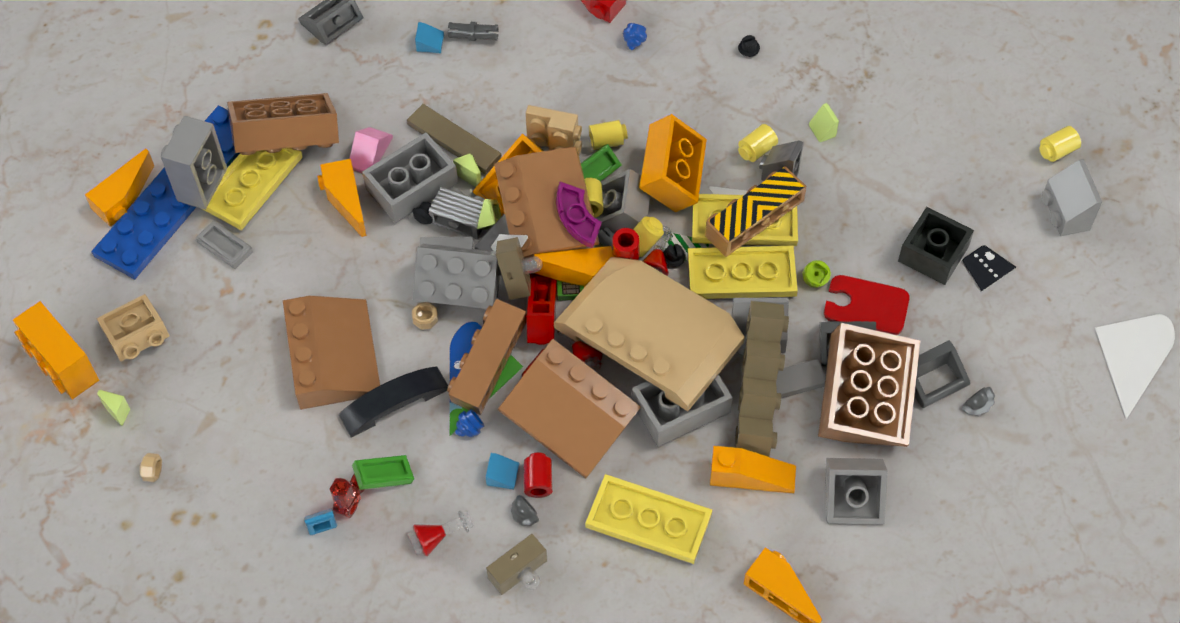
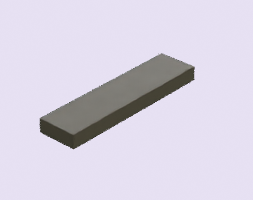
[407,104,501,175]

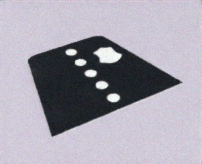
[962,245,1017,291]

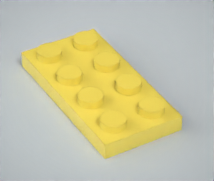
[203,148,303,231]
[692,194,798,246]
[688,246,798,299]
[585,474,713,564]

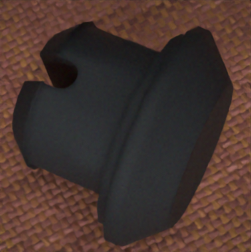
[738,35,760,57]
[412,202,433,224]
[663,244,686,267]

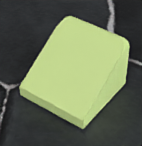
[809,103,839,142]
[453,154,481,187]
[477,199,502,230]
[97,390,130,426]

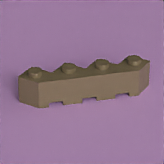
[735,301,789,457]

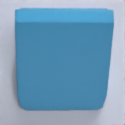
[415,22,444,53]
[486,453,520,490]
[305,508,337,535]

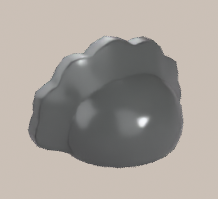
[962,387,995,416]
[511,495,539,526]

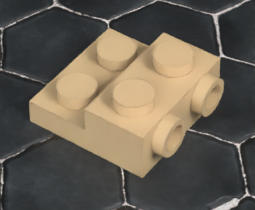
[525,105,582,155]
[96,294,170,362]

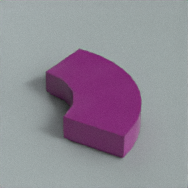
[556,181,602,249]

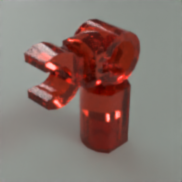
[329,474,365,518]

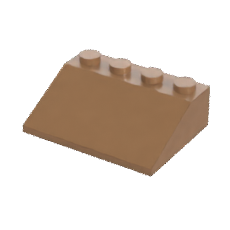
[227,93,339,155]
[494,147,600,268]
[283,296,380,410]
[818,323,920,447]
[498,339,641,478]

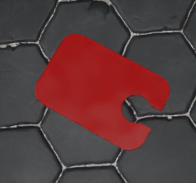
[824,275,910,335]

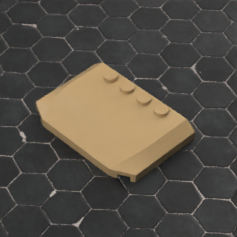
[554,257,744,411]

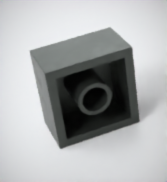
[898,207,974,285]

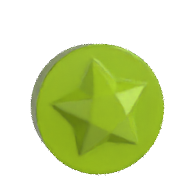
[802,260,831,288]

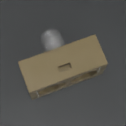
[496,237,543,300]
[486,534,547,595]

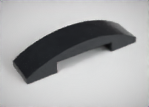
[339,366,448,438]

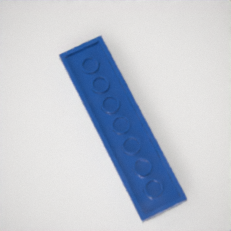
[91,105,240,280]

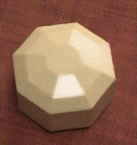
[412,302,438,330]
[140,453,162,482]

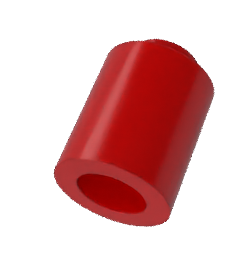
[612,228,640,260]
[524,452,553,498]

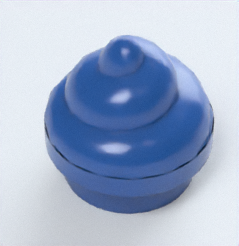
[623,23,647,50]
[455,409,484,437]

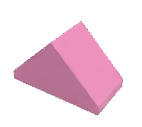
[349,127,393,173]

